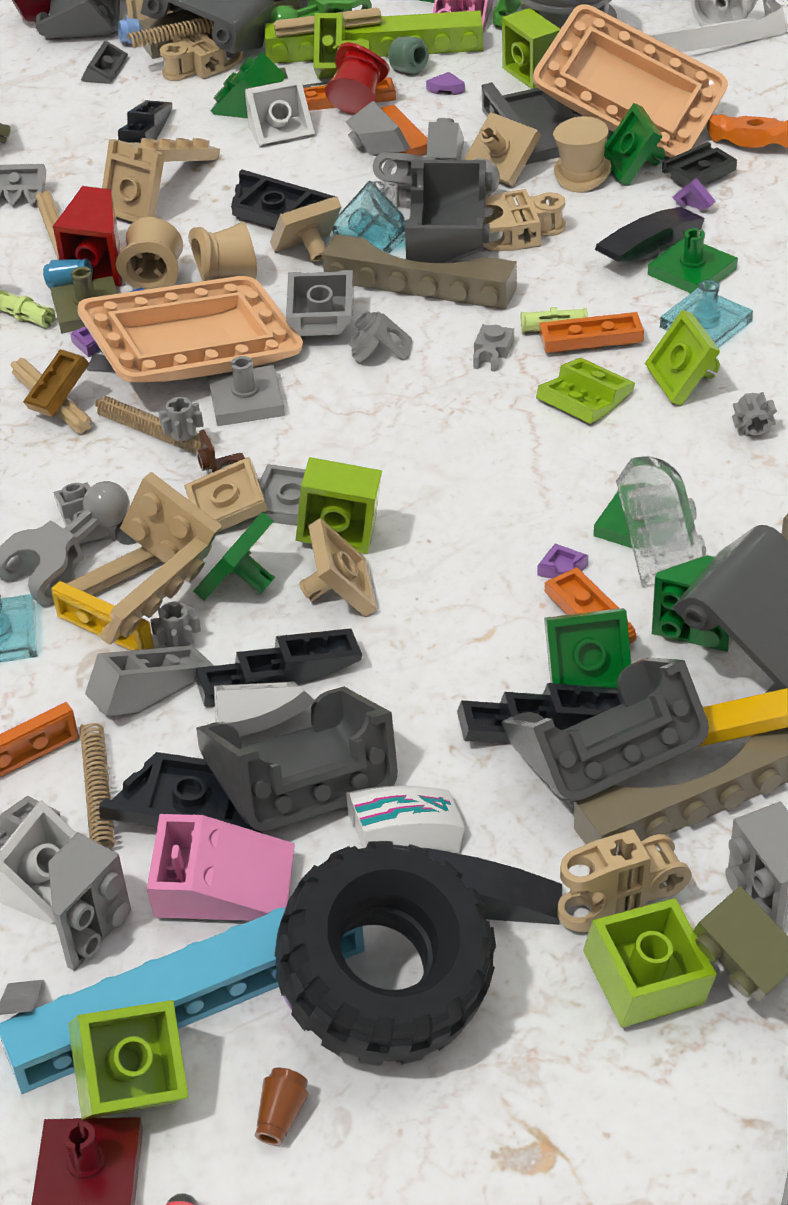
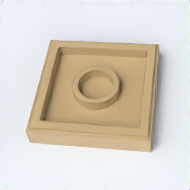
[184,457,269,531]

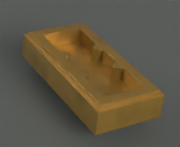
[23,349,90,417]

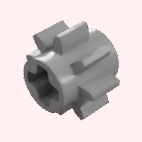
[732,392,777,436]
[159,397,204,441]
[151,601,201,647]

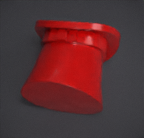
[325,42,390,115]

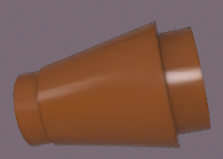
[254,1067,309,1146]

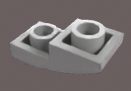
[53,482,110,545]

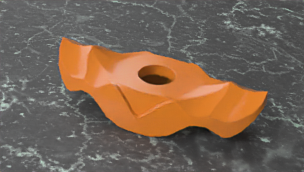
[706,114,788,148]

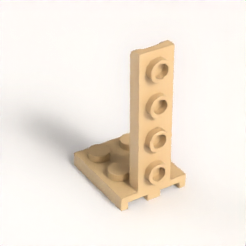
[102,138,220,222]
[100,472,222,645]

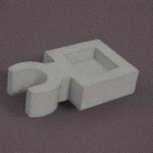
[473,324,514,372]

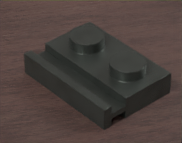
[662,142,737,187]

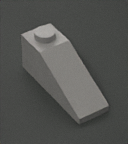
[85,645,214,717]

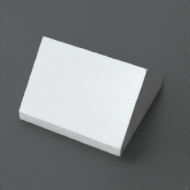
[245,78,315,146]
[0,800,76,924]

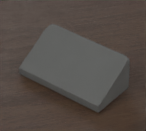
[81,40,128,84]

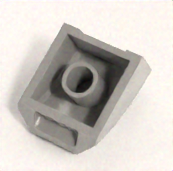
[286,270,354,336]

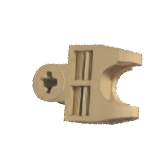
[160,29,243,81]
[483,189,566,251]
[557,829,692,932]

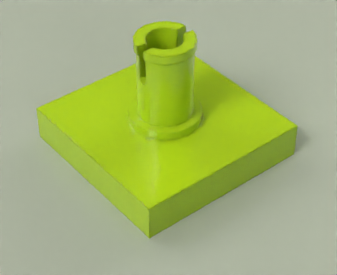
[644,309,721,406]

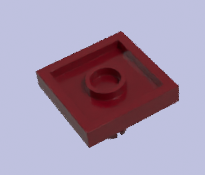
[31,1117,143,1205]

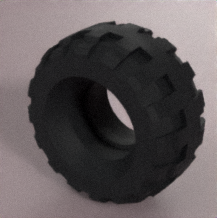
[274,841,496,1066]

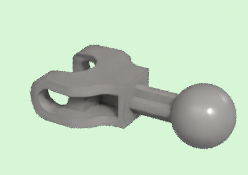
[373,152,500,197]
[0,481,130,605]

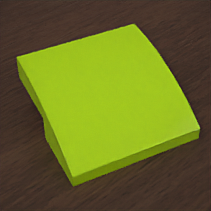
[536,357,635,424]

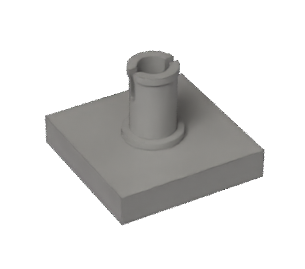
[208,356,285,426]

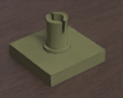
[50,267,118,334]

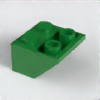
[210,52,286,118]
[651,555,732,652]

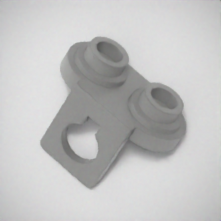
[349,311,412,362]

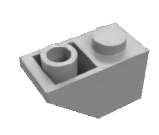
[426,118,464,160]

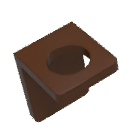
[196,430,245,474]

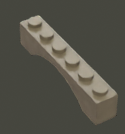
[322,234,517,310]
[574,727,788,856]

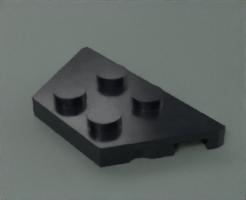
[231,169,335,229]
[99,752,263,834]

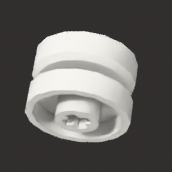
[691,0,758,26]

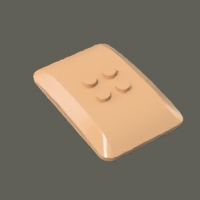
[532,4,728,158]
[77,276,303,382]

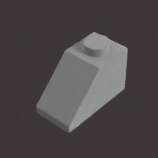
[345,101,410,155]

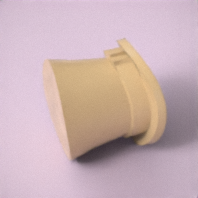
[553,116,612,192]
[116,217,183,290]
[188,221,257,281]

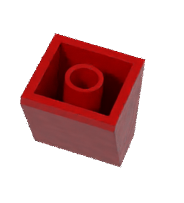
[53,186,123,287]

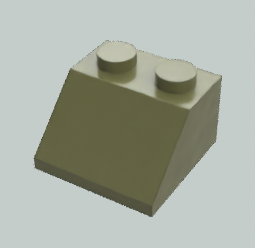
[693,885,788,1003]

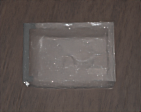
[616,456,706,588]

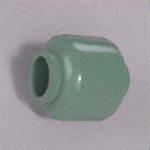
[388,36,429,74]

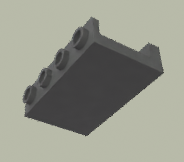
[481,82,582,165]

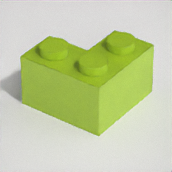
[313,13,373,78]

